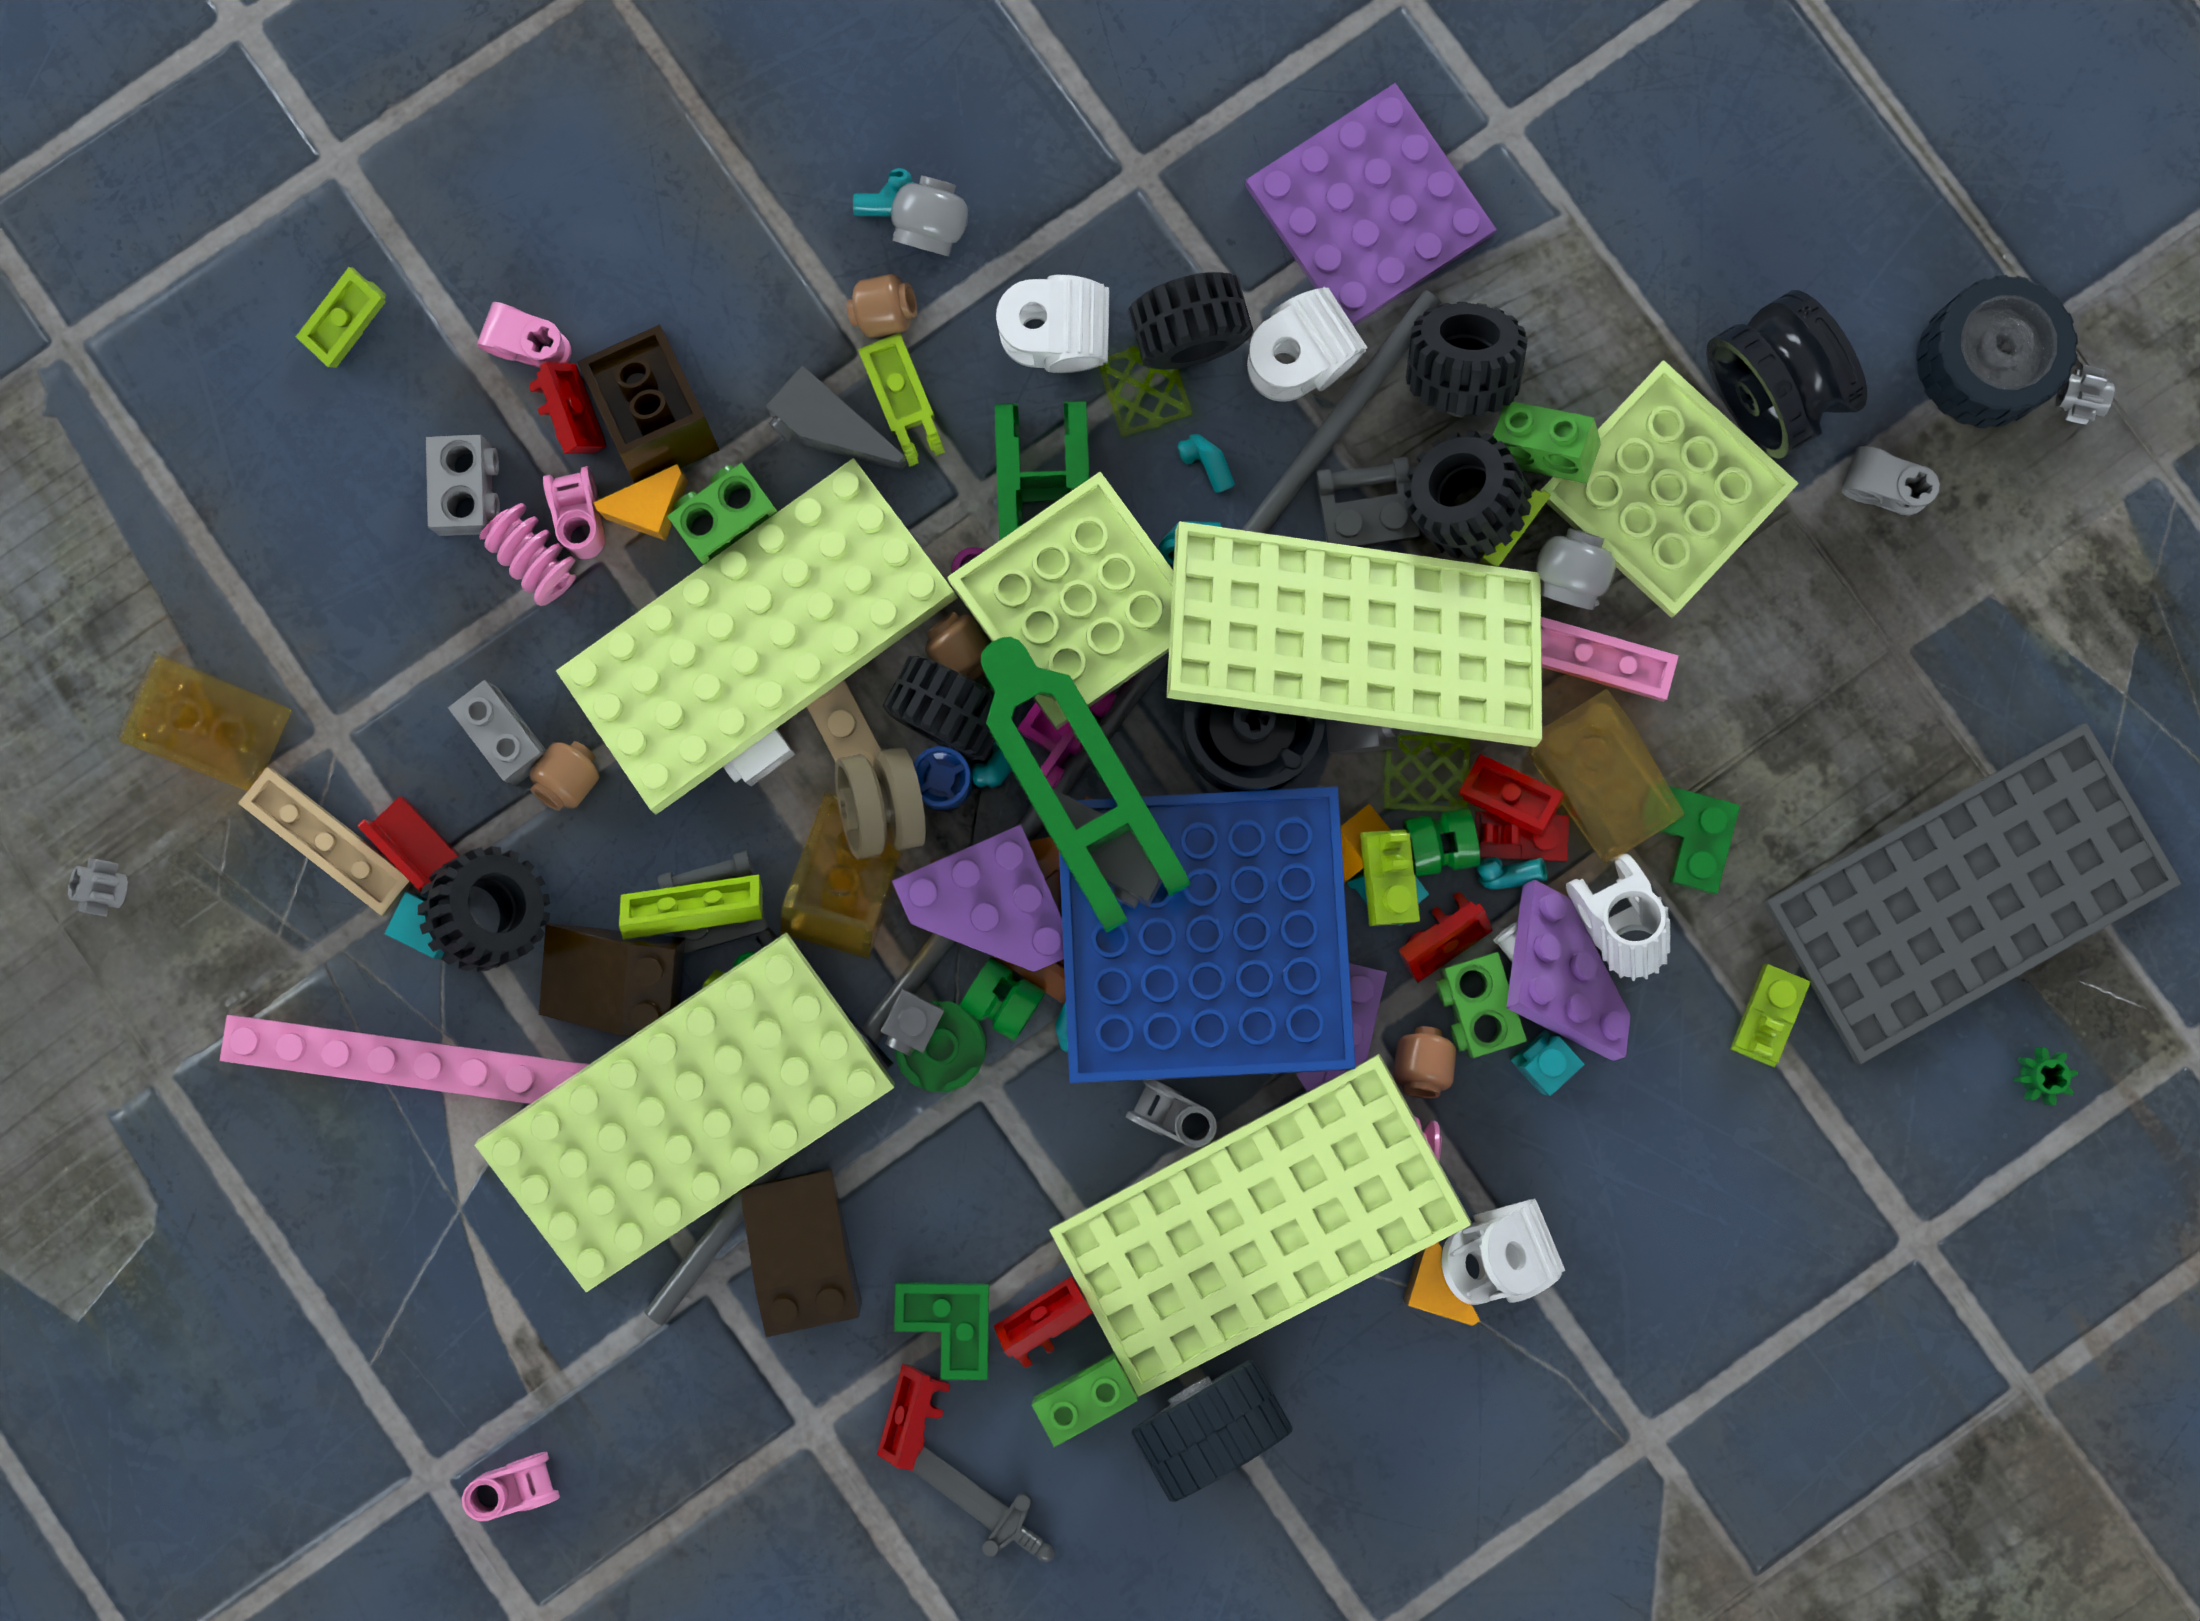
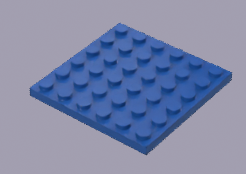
[1059,786,1356,1084]

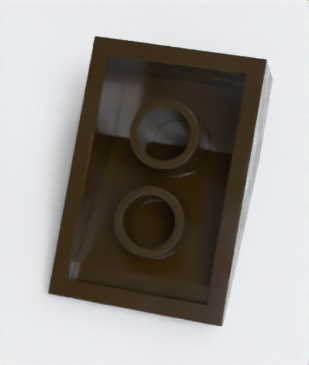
[577,324,720,484]
[539,923,685,1037]
[740,1168,862,1337]

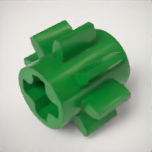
[2013,1047,2078,1106]

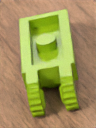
[858,333,945,467]

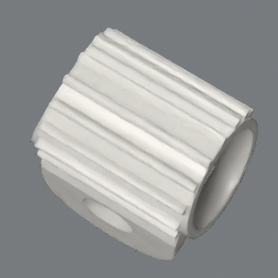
[996,275,1109,373]
[1247,287,1367,402]
[1566,853,1670,981]
[1442,1199,1565,1305]

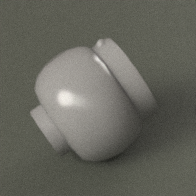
[891,175,969,257]
[1536,528,1616,610]

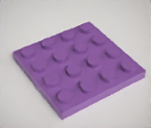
[1245,83,1497,326]

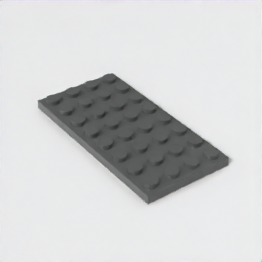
[1763,723,2182,1064]

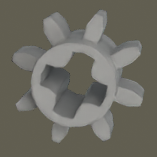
[2055,364,2115,425]
[68,858,128,917]

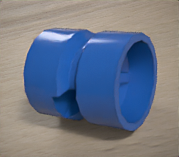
[913,746,973,812]

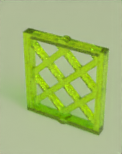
[1098,346,1193,438]
[1383,734,1470,812]

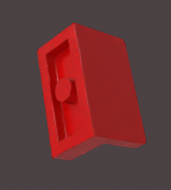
[357,796,460,892]

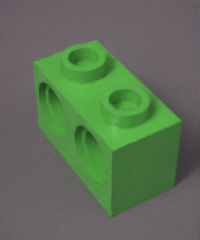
[1493,402,1601,484]
[667,462,777,565]
[1435,952,1527,1058]
[1032,1352,1138,1447]

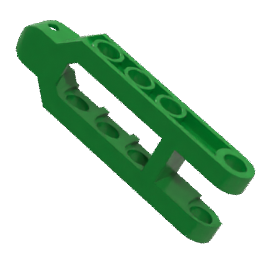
[995,400,1089,541]
[981,637,1191,933]

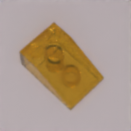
[116,651,292,791]
[1527,689,1684,865]
[780,793,903,959]

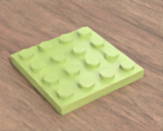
[1539,360,1799,618]
[947,472,1173,730]

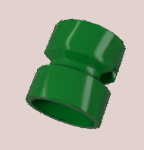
[1403,807,1480,878]
[959,957,1046,1042]

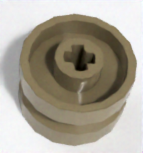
[835,746,926,860]

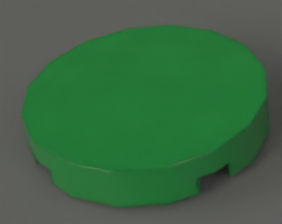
[894,1001,986,1092]

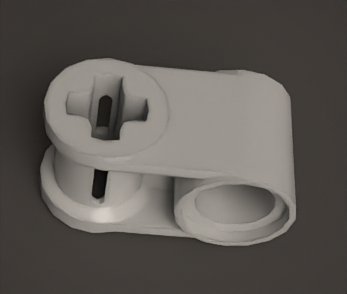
[1842,446,1940,516]
[1125,1080,1217,1148]

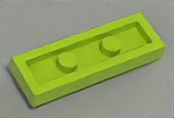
[619,874,763,940]

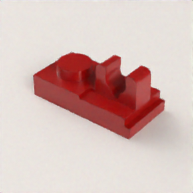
[529,362,607,454]
[1459,754,1564,838]
[1474,811,1569,863]
[1398,892,1493,983]
[993,1276,1093,1368]
[877,1364,950,1471]

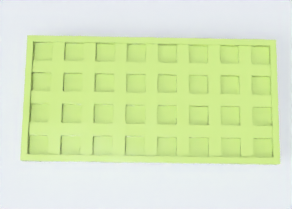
[556,458,958,815]
[1167,521,1542,747]
[474,932,895,1292]
[1049,1054,1471,1397]

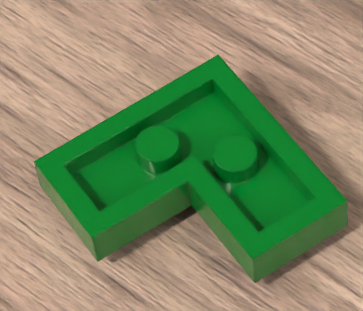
[1636,781,1740,895]
[894,1282,990,1380]

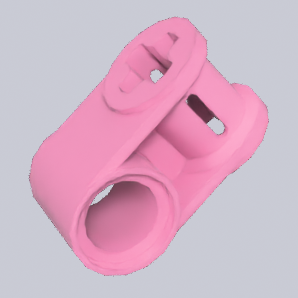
[477,302,572,369]
[543,466,605,559]
[462,1452,560,1521]

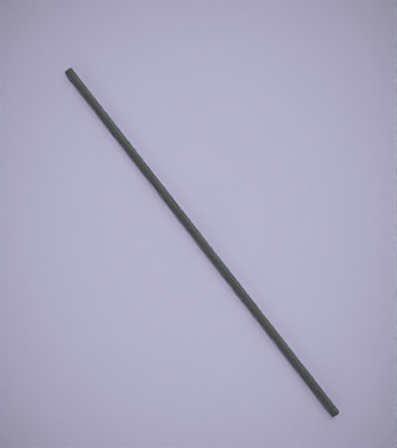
[644,290,1442,1326]

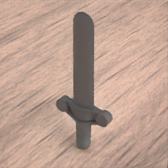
[913,1447,1055,1562]

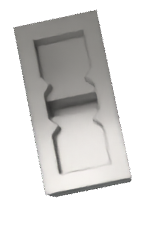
[426,434,500,536]
[448,680,546,786]

